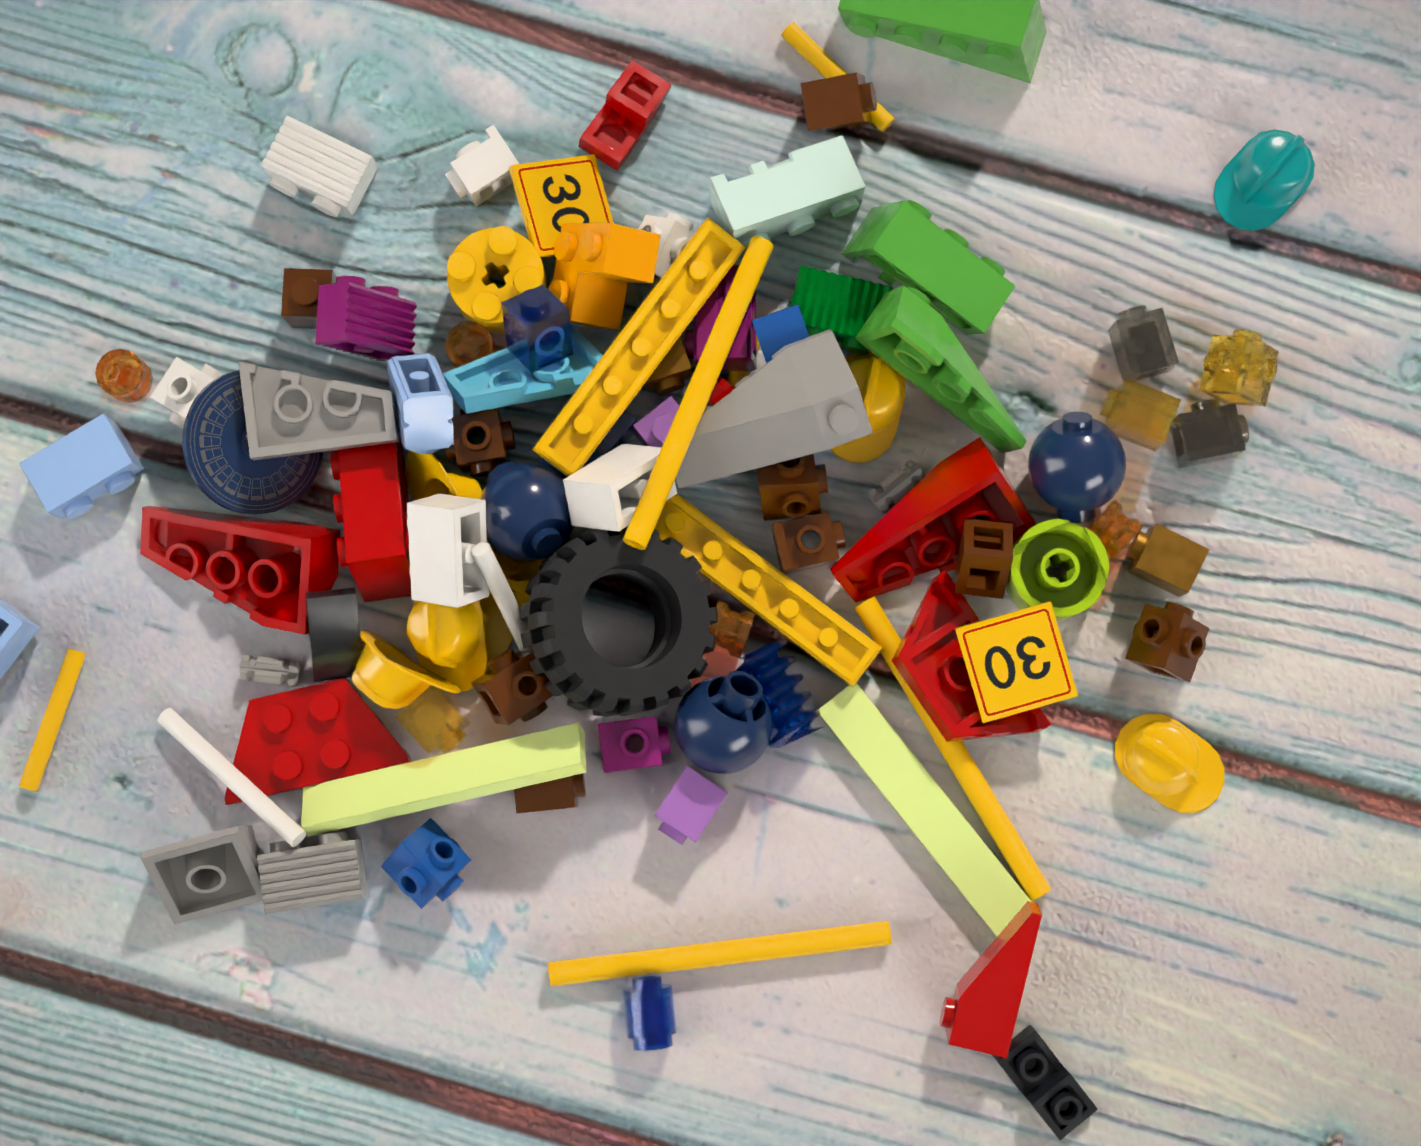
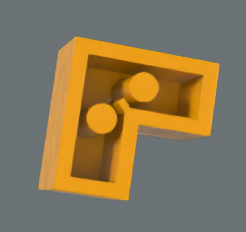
[547,223,661,330]

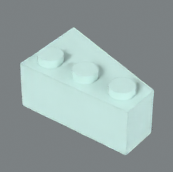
[710,135,866,251]

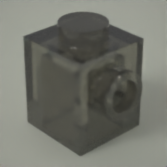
[1108,305,1179,385]
[1169,399,1249,469]

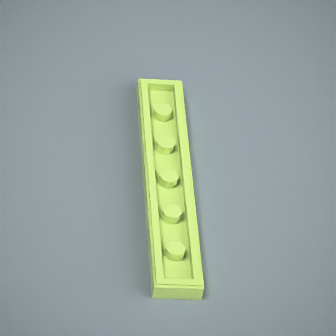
[816,683,1032,937]
[301,722,587,837]

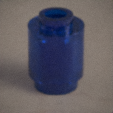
[623,976,677,1051]

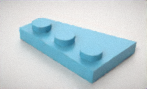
[443,323,603,414]

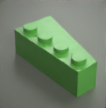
[838,0,1047,83]

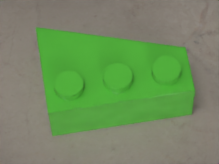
[841,200,1015,335]

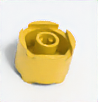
[447,226,547,334]

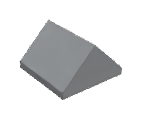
[141,825,263,925]

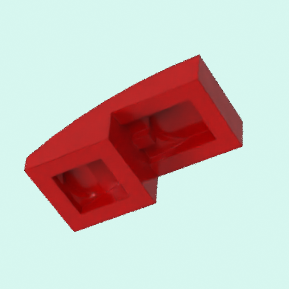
[578,60,672,171]

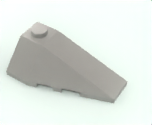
[662,329,873,489]

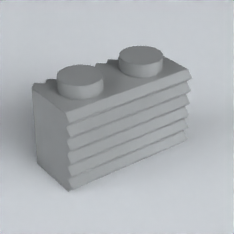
[257,831,369,914]

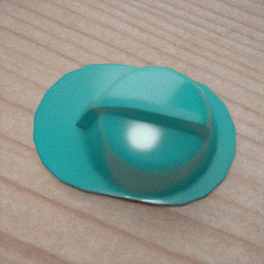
[1213,129,1315,231]

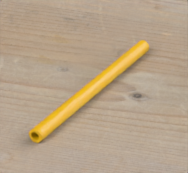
[622,236,774,550]
[854,596,1051,901]
[548,920,892,987]

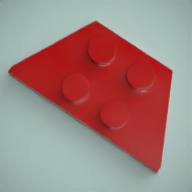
[891,570,1052,742]
[224,678,411,805]

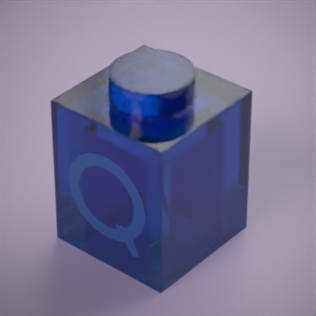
[501,285,573,373]

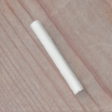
[471,542,535,655]

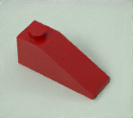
[939,901,1042,1058]

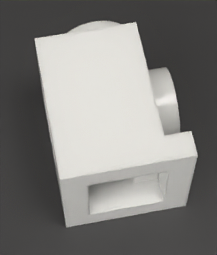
[445,125,519,207]

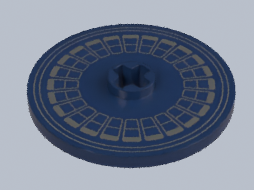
[182,370,323,515]

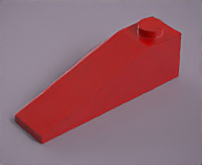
[830,437,1037,603]
[140,506,341,635]

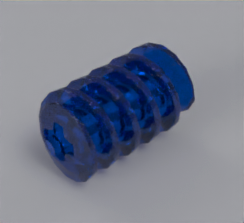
[735,638,826,749]

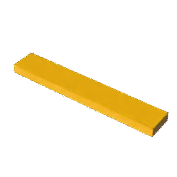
[532,217,746,477]
[654,494,882,687]

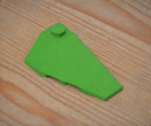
[855,285,1027,453]

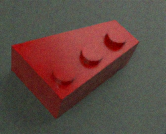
[330,439,411,603]

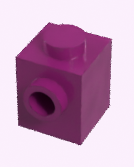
[598,716,671,773]

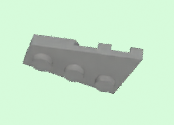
[238,361,399,461]

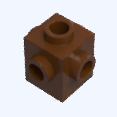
[445,409,516,477]
[757,454,829,521]
[1125,602,1209,683]
[471,648,554,725]

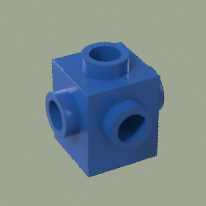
[381,818,471,909]

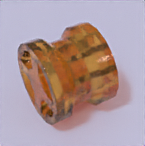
[445,321,497,368]
[95,349,153,403]
[1087,499,1144,560]
[709,601,755,659]

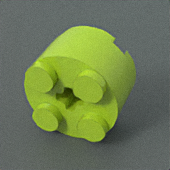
[1006,519,1110,621]

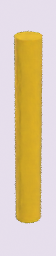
[781,22,895,132]
[19,648,86,792]

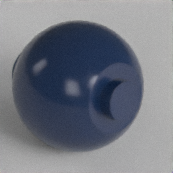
[1028,412,1126,523]
[480,462,575,561]
[674,671,773,774]

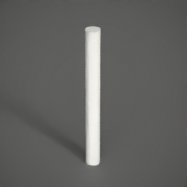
[157,708,306,847]

